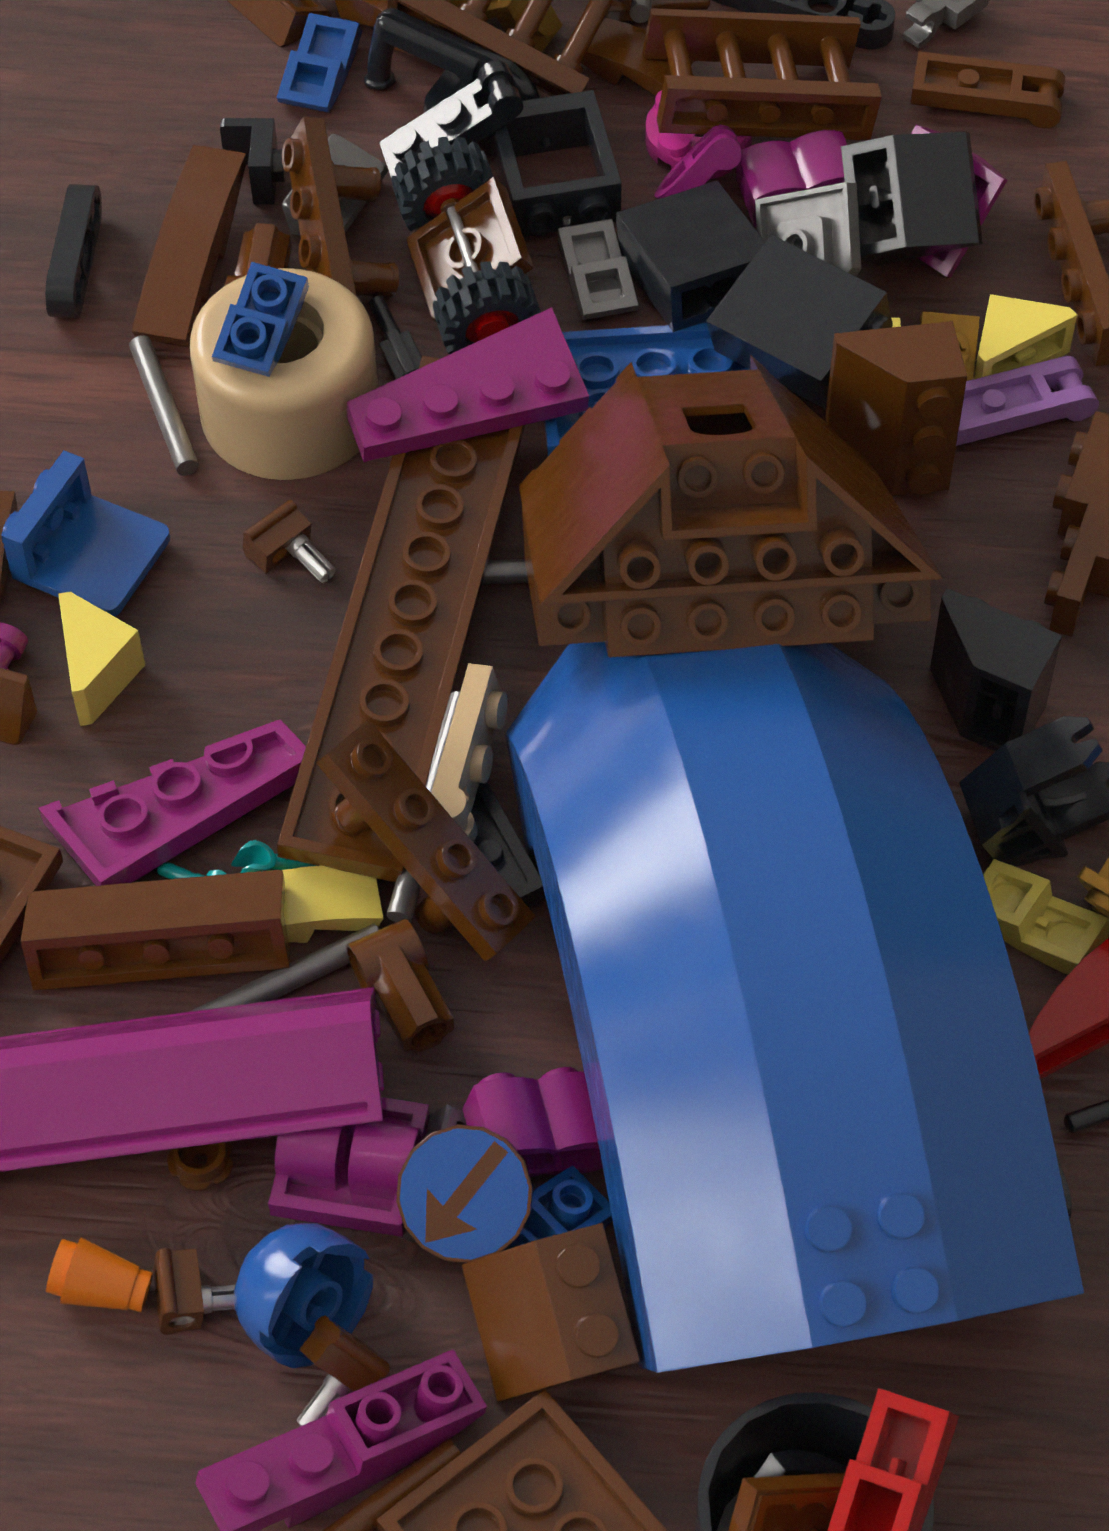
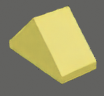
[974,294,1077,379]
[58,592,145,726]

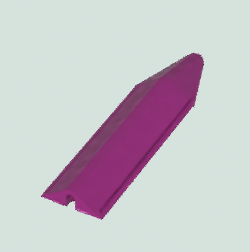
[0,987,384,1172]

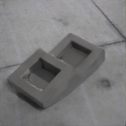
[557,219,638,320]

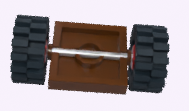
[391,136,541,355]

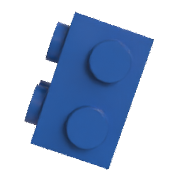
[1,450,170,616]

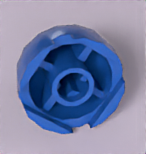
[234,1223,373,1369]

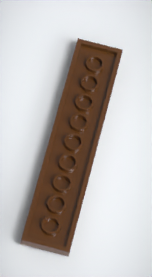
[277,355,526,882]

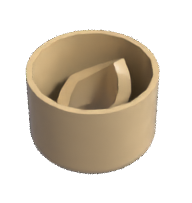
[190,268,378,480]

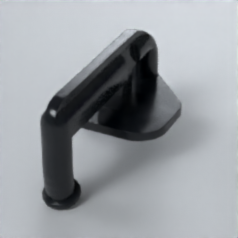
[364,8,540,137]

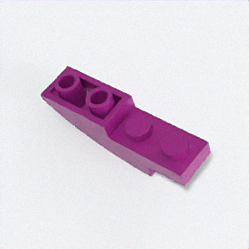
[195,1349,487,1531]

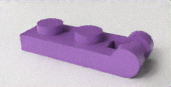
[956,356,1099,446]

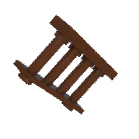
[387,0,633,96]
[642,8,882,140]

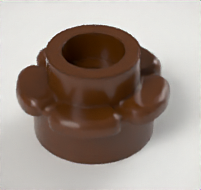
[167,1142,234,1191]

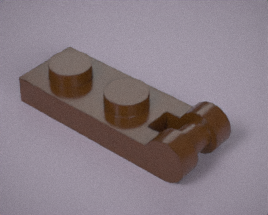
[911,51,1065,128]

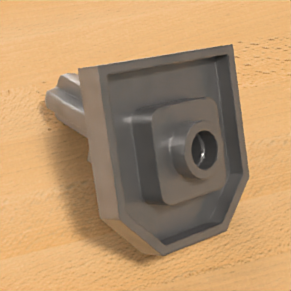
[755,182,861,277]

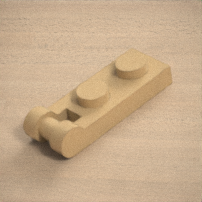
[431,663,508,842]

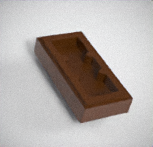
[729,1473,845,1531]

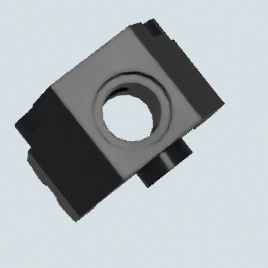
[959,716,1109,867]

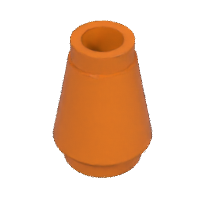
[46,1237,153,1312]

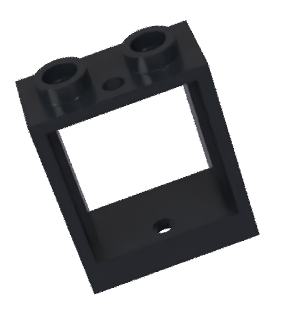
[488,90,622,237]

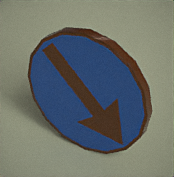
[396,1124,533,1263]

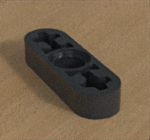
[45,184,102,319]

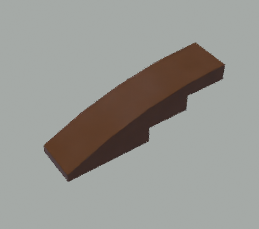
[131,145,248,348]

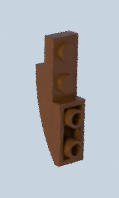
[1044,411,1109,637]

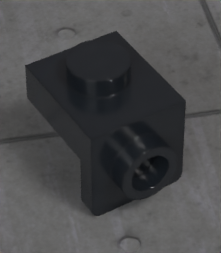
[220,118,287,205]

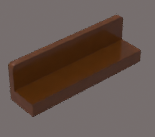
[21,870,291,991]

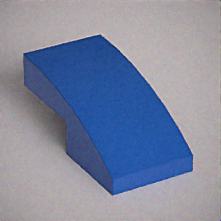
[277,13,362,112]

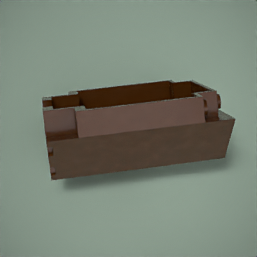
[519,354,943,657]

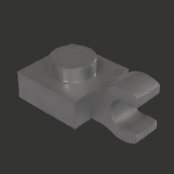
[902,0,989,48]

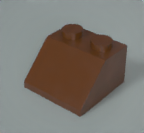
[461,1223,640,1402]

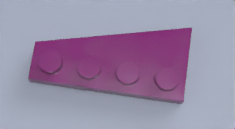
[347,307,589,462]
[38,719,306,886]

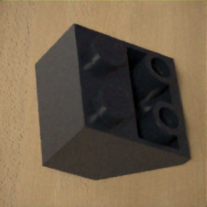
[841,132,983,265]
[930,588,1062,751]

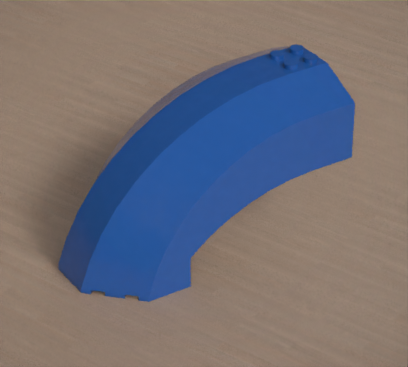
[505,642,1084,1373]

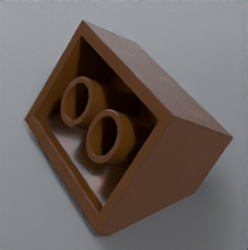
[825,321,967,496]

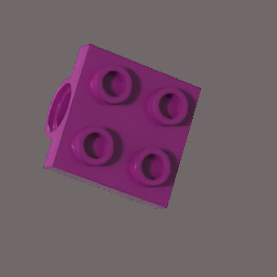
[268,1097,430,1237]

